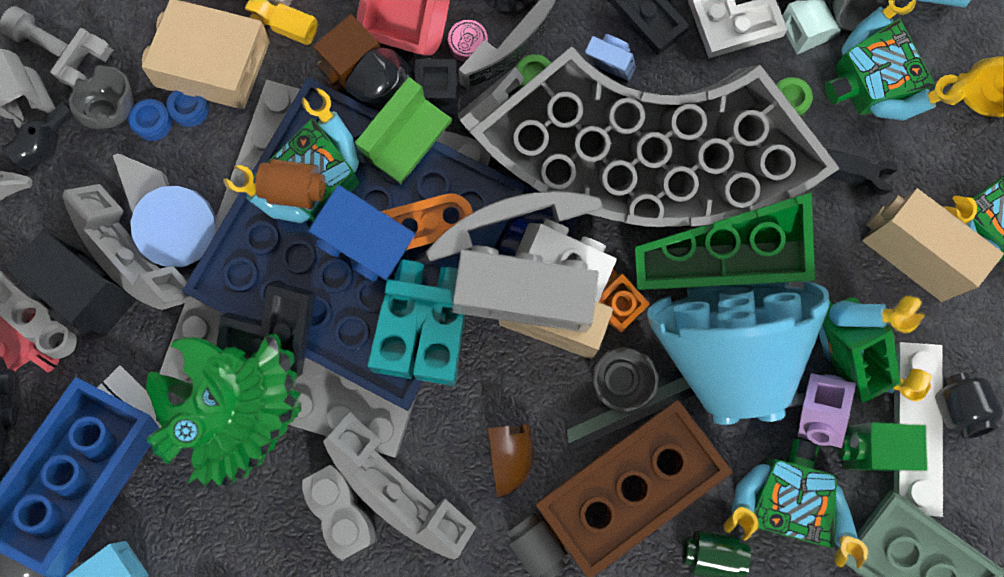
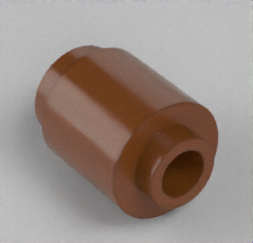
[255,159,326,209]

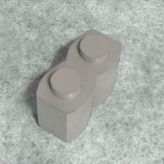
[0,49,55,129]
[302,465,377,560]

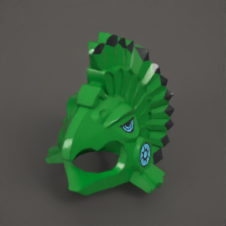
[146,334,302,491]

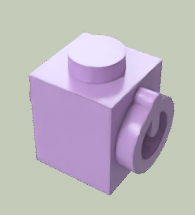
[798,373,856,448]

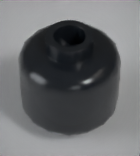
[935,372,1003,440]

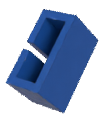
[309,185,416,281]

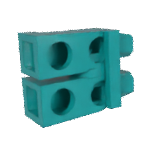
[368,260,465,387]

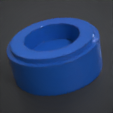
[166,90,210,127]
[128,99,173,141]

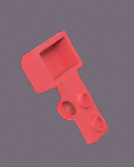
[356,0,450,55]

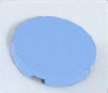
[130,186,216,267]

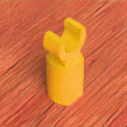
[245,0,318,45]

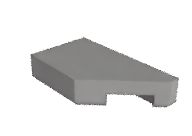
[458,66,524,131]
[113,153,170,213]

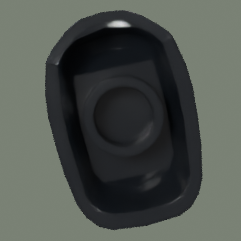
[345,48,415,111]

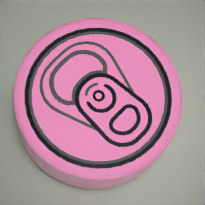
[448,20,488,62]

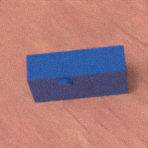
[0,377,159,577]

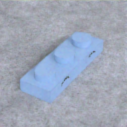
[585,34,636,81]

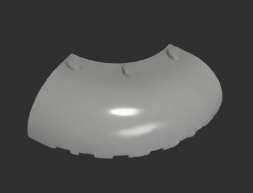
[470,47,840,227]

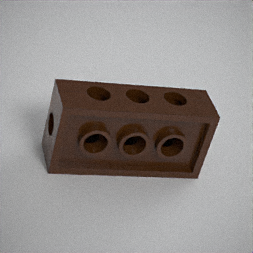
[534,400,733,577]

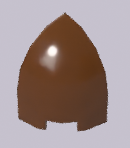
[488,424,534,498]

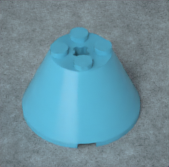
[647,281,829,425]

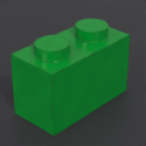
[836,423,928,471]

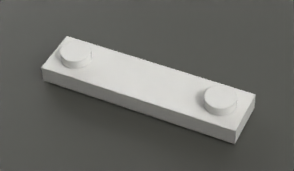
[894,342,943,517]

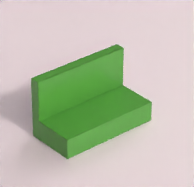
[355,77,452,185]

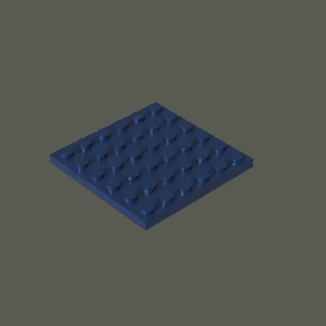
[182,77,527,411]

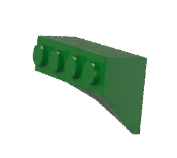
[635,192,815,290]

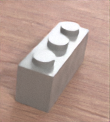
[453,246,599,333]

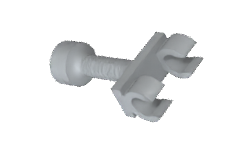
[0,6,113,88]

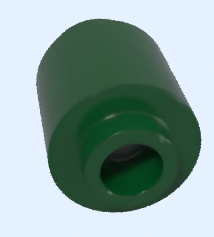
[682,530,751,577]

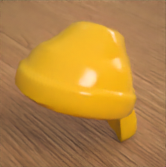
[945,56,1004,117]

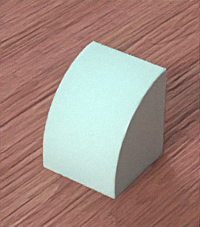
[782,0,841,54]

